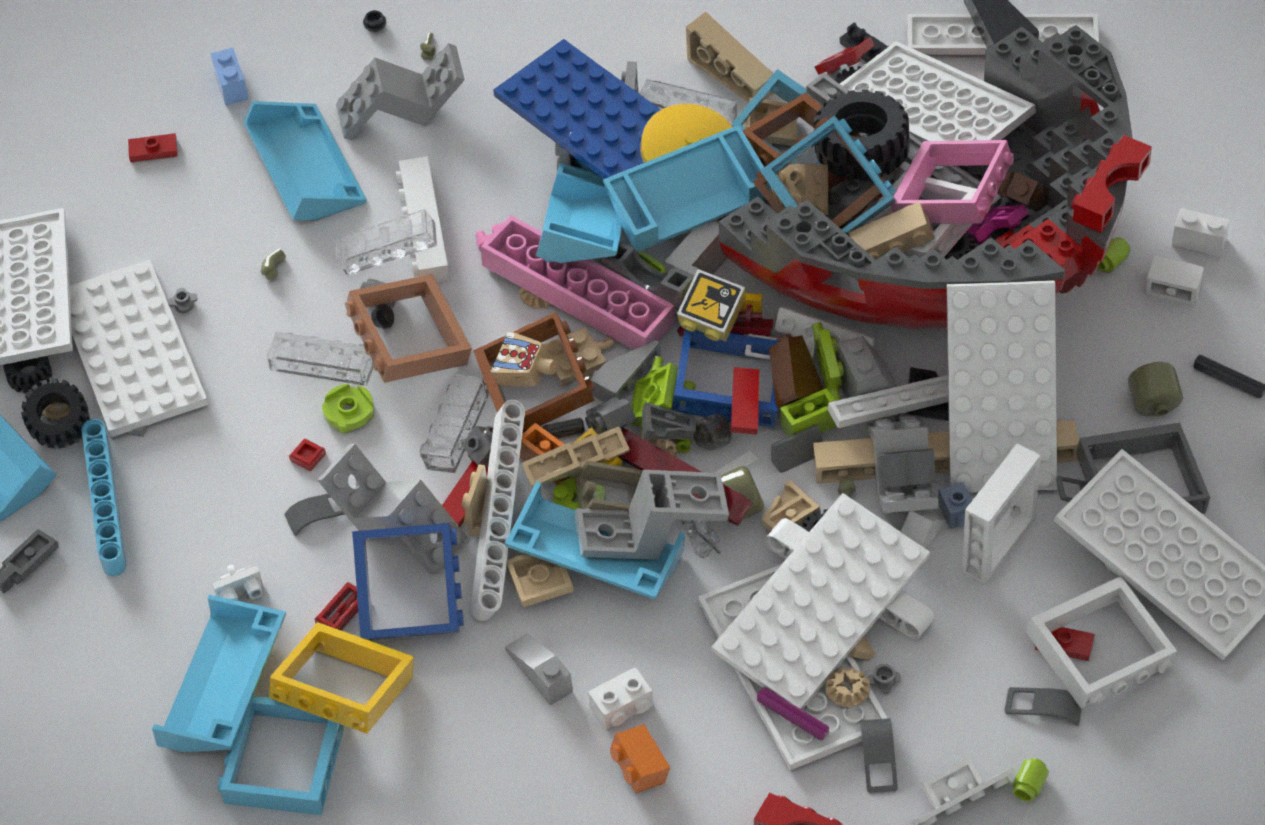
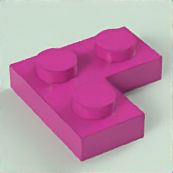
[965,204,1028,244]

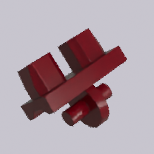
[730,304,773,337]

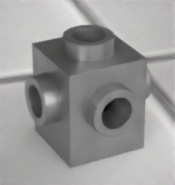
[462,426,501,467]

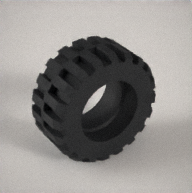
[814,90,910,181]

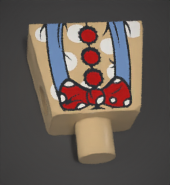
[490,331,557,387]

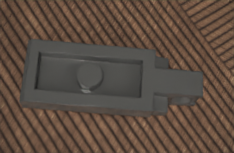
[0,529,59,593]

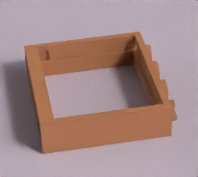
[345,274,472,383]

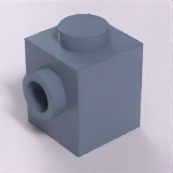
[938,482,973,529]

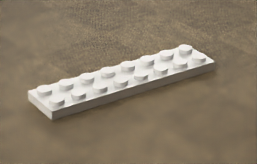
[907,14,1099,55]

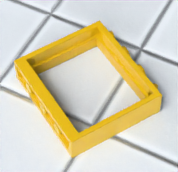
[269,622,414,734]

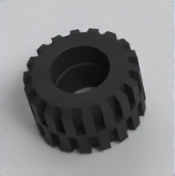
[21,379,90,448]

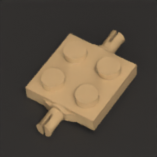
[542,327,615,387]

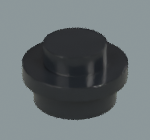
[363,10,387,32]
[371,304,395,329]

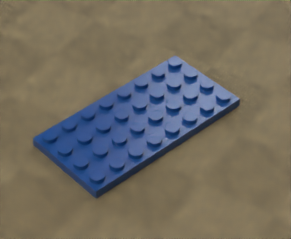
[493,39,661,179]

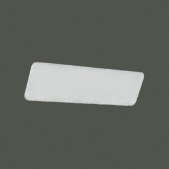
[714,451,758,475]

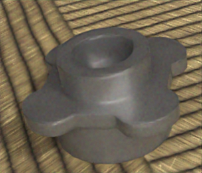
[168,288,198,313]
[868,664,901,693]

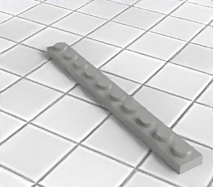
[806,73,1002,214]

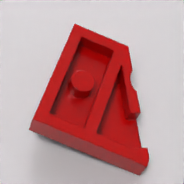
[814,37,875,75]

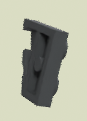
[642,402,695,439]

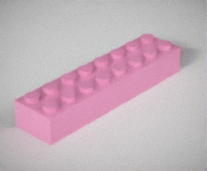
[481,215,675,350]

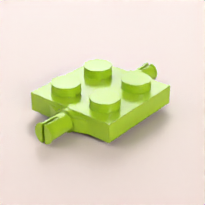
[812,322,844,401]
[631,356,678,431]

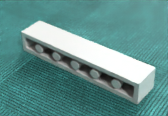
[396,156,450,283]

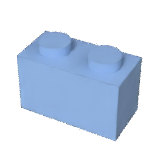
[210,48,248,105]

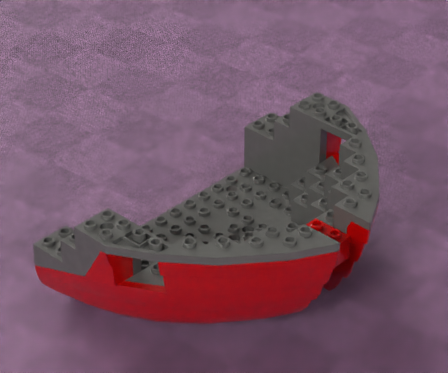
[719,25,1133,329]

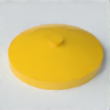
[640,104,732,163]

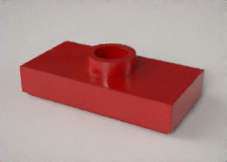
[128,133,178,162]
[1035,627,1095,661]

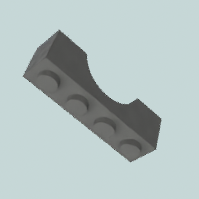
[600,242,695,310]

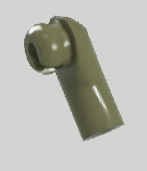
[261,249,286,281]

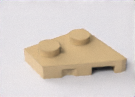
[762,480,821,532]

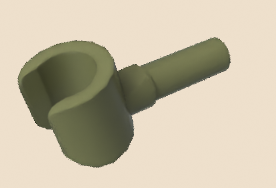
[420,32,436,59]
[838,478,856,498]

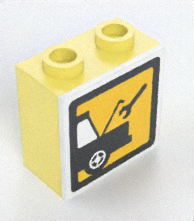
[677,269,746,342]

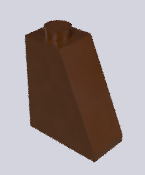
[998,172,1049,212]
[769,334,824,408]

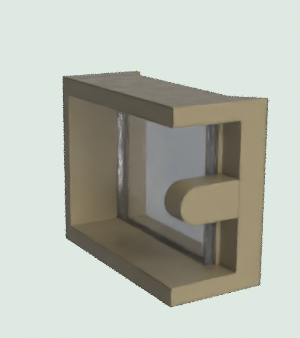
[575,461,643,511]

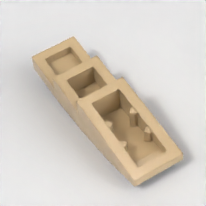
[521,426,630,488]

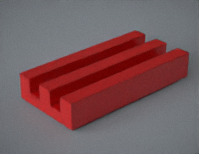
[314,582,358,631]

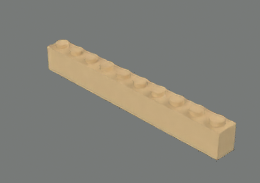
[813,420,1079,484]

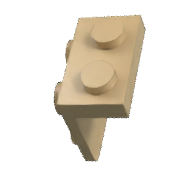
[772,164,828,215]
[462,464,502,537]

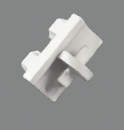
[212,565,263,601]

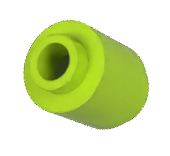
[1097,237,1131,273]
[1012,758,1049,802]

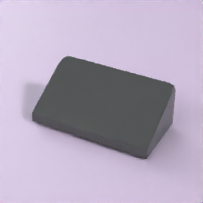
[771,425,823,473]

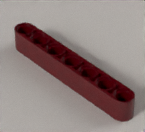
[619,428,753,526]

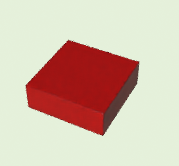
[289,438,326,472]

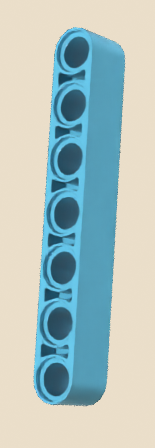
[82,419,126,576]

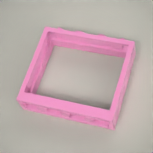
[891,140,1014,223]

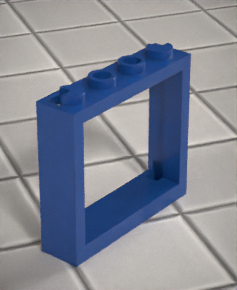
[672,329,778,428]
[352,523,464,640]

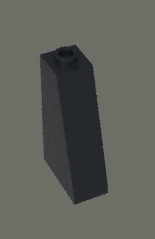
[964,0,1039,49]

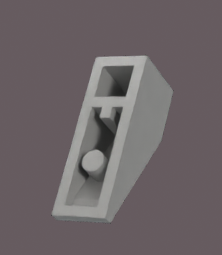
[591,340,661,402]
[505,633,573,705]

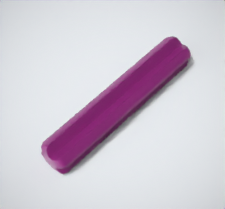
[757,687,829,740]

